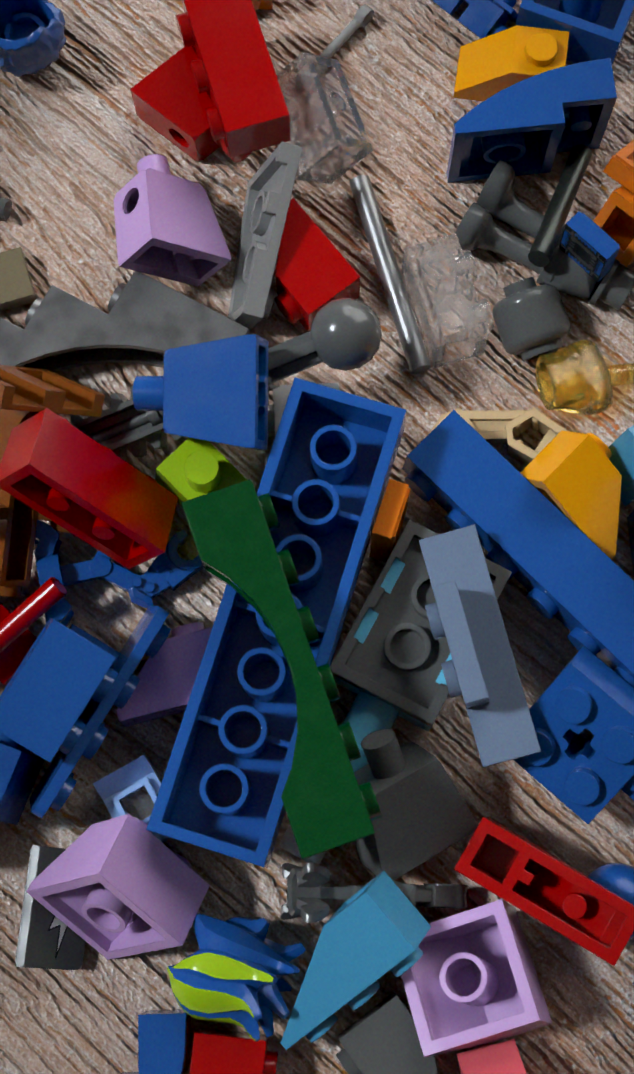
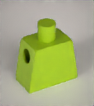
[155,438,257,508]

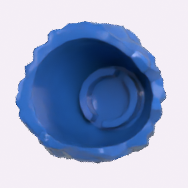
[0,0,66,77]

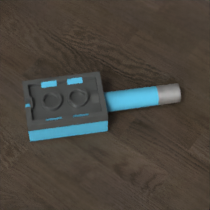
[280,519,512,864]

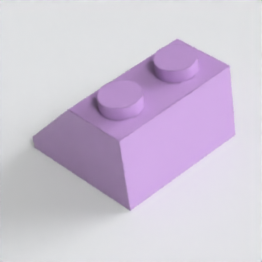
[26,814,210,960]
[401,899,553,1057]

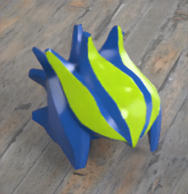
[167,914,306,1042]

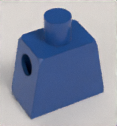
[133,334,269,450]

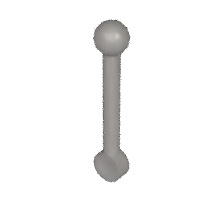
[296,4,374,86]

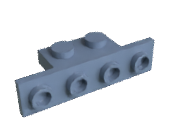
[419,524,541,768]

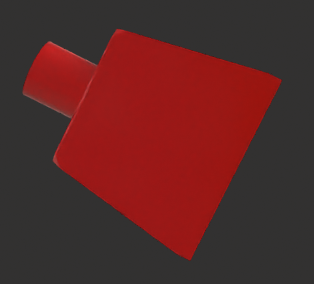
[130,45,253,163]

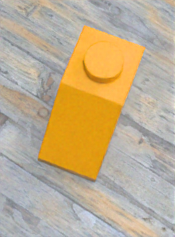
[453,25,569,101]
[520,430,622,560]

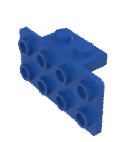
[29,605,171,818]

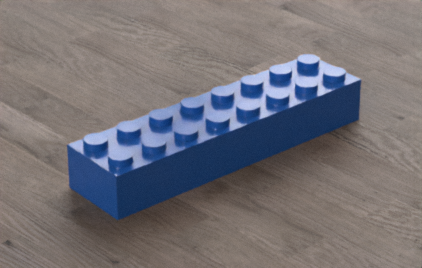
[146,377,406,868]

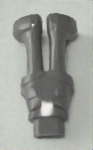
[451,160,634,311]

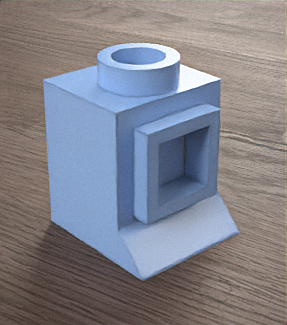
[92,755,171,843]

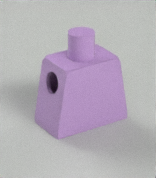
[114,154,232,287]

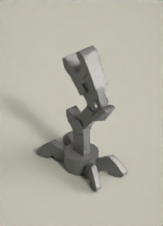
[280,862,467,923]

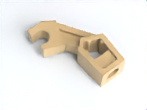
[429,407,567,466]

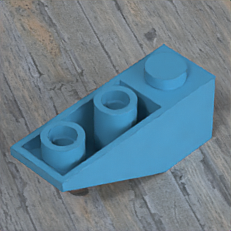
[280,870,431,1050]

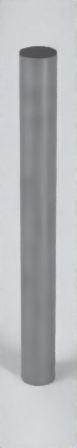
[349,175,431,374]

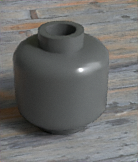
[492,277,571,362]

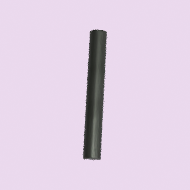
[528,144,592,267]

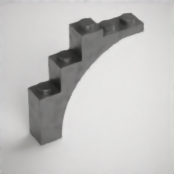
[0,271,250,372]

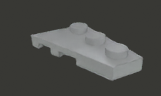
[228,141,302,331]

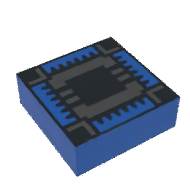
[558,211,620,282]

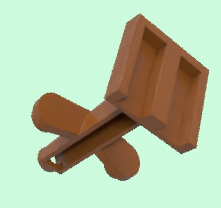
[0,365,105,597]

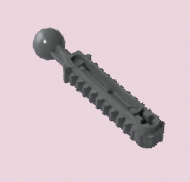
[71,298,382,462]

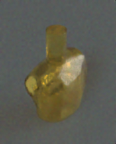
[535,340,634,415]

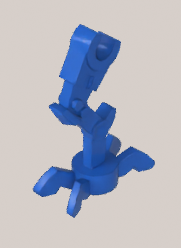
[34,520,204,627]

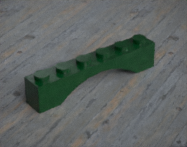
[181,479,382,860]

